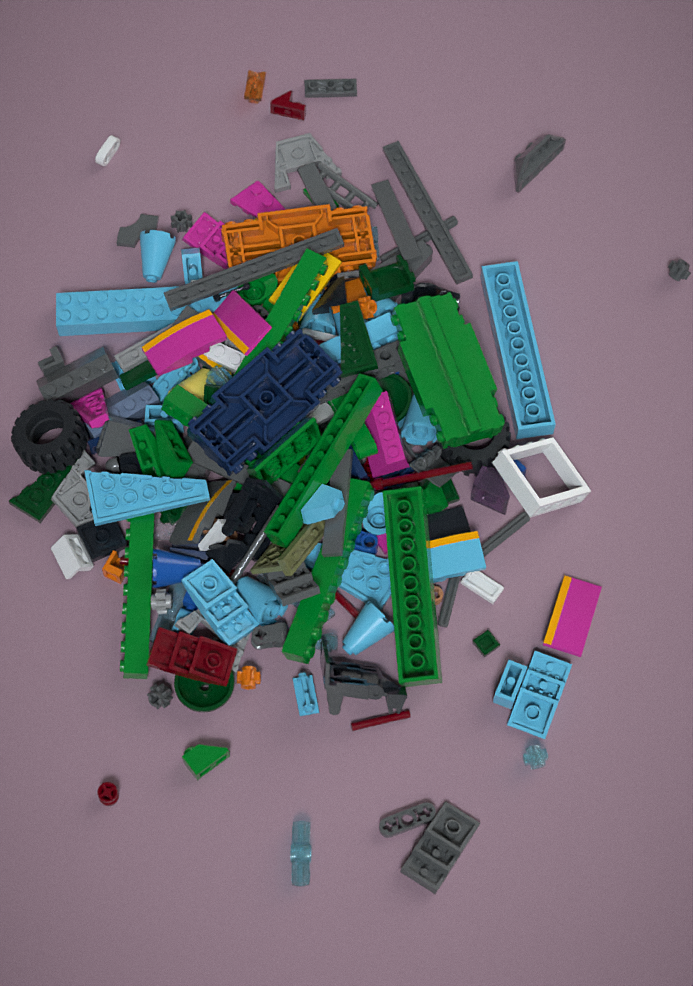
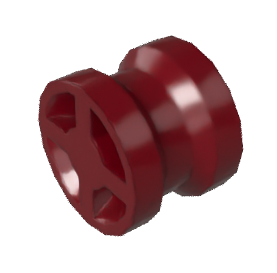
[97,782,119,806]

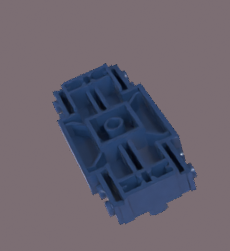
[187,329,343,477]

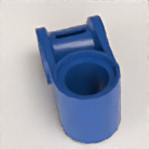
[354,531,378,555]

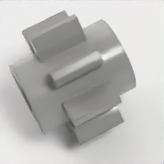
[151,589,173,614]

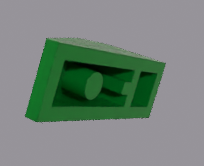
[154,420,193,478]
[129,424,166,478]

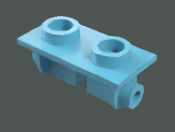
[292,673,319,716]

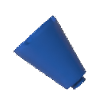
[152,549,204,588]

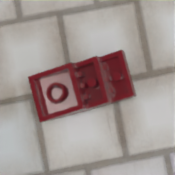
[146,627,238,687]

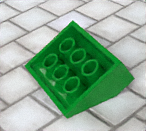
[247,417,321,488]

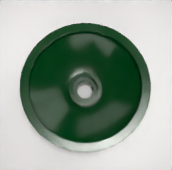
[378,374,412,422]
[174,670,235,713]

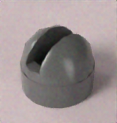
[105,457,120,474]

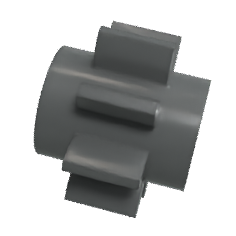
[171,210,192,233]
[668,259,691,281]
[147,683,173,709]

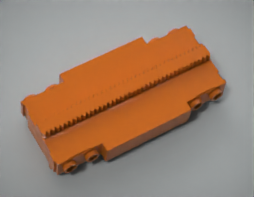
[221,204,377,286]

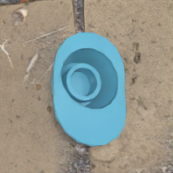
[362,492,386,535]

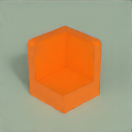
[102,550,125,584]

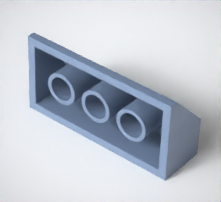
[83,382,160,439]

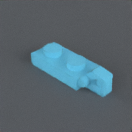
[151,363,192,405]

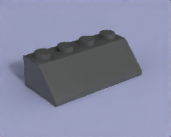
[36,347,119,403]

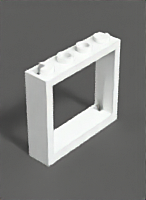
[492,438,591,518]

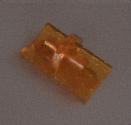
[244,70,266,104]

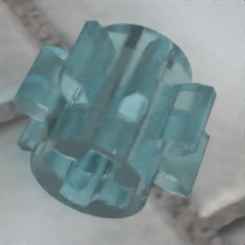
[523,745,549,769]

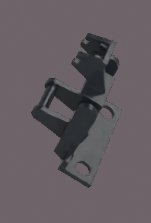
[206,478,284,573]
[320,636,407,715]

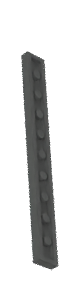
[382,141,473,285]
[163,228,344,311]

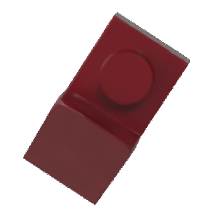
[270,90,306,121]

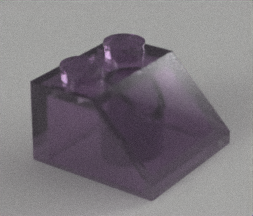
[470,466,510,515]

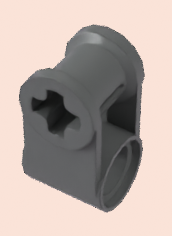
[251,622,288,650]

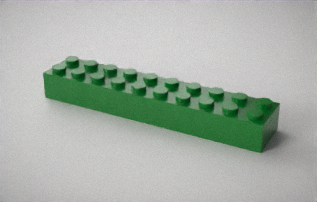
[383,486,443,687]

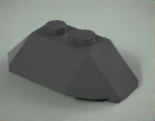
[514,134,566,193]

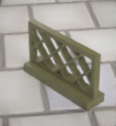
[250,520,325,576]

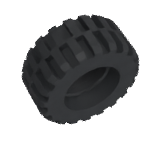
[11,399,89,474]
[437,409,511,477]

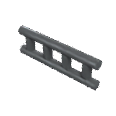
[317,162,378,209]

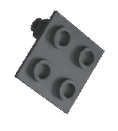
[409,445,458,488]

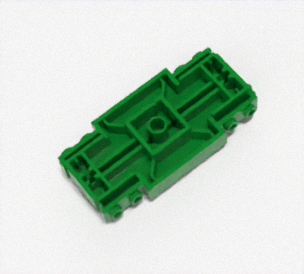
[390,292,505,449]

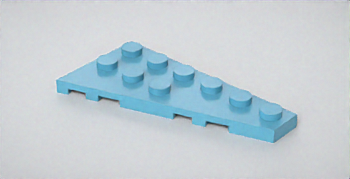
[84,470,210,526]

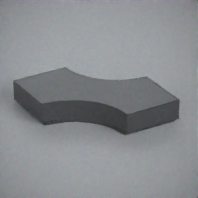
[116,214,159,248]

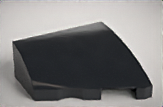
[312,276,347,315]

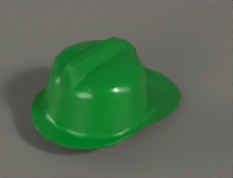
[237,273,278,307]

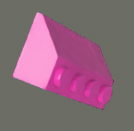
[364,391,410,478]

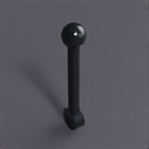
[213,283,250,302]

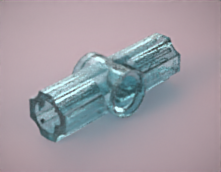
[290,821,312,886]

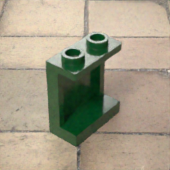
[358,254,416,302]

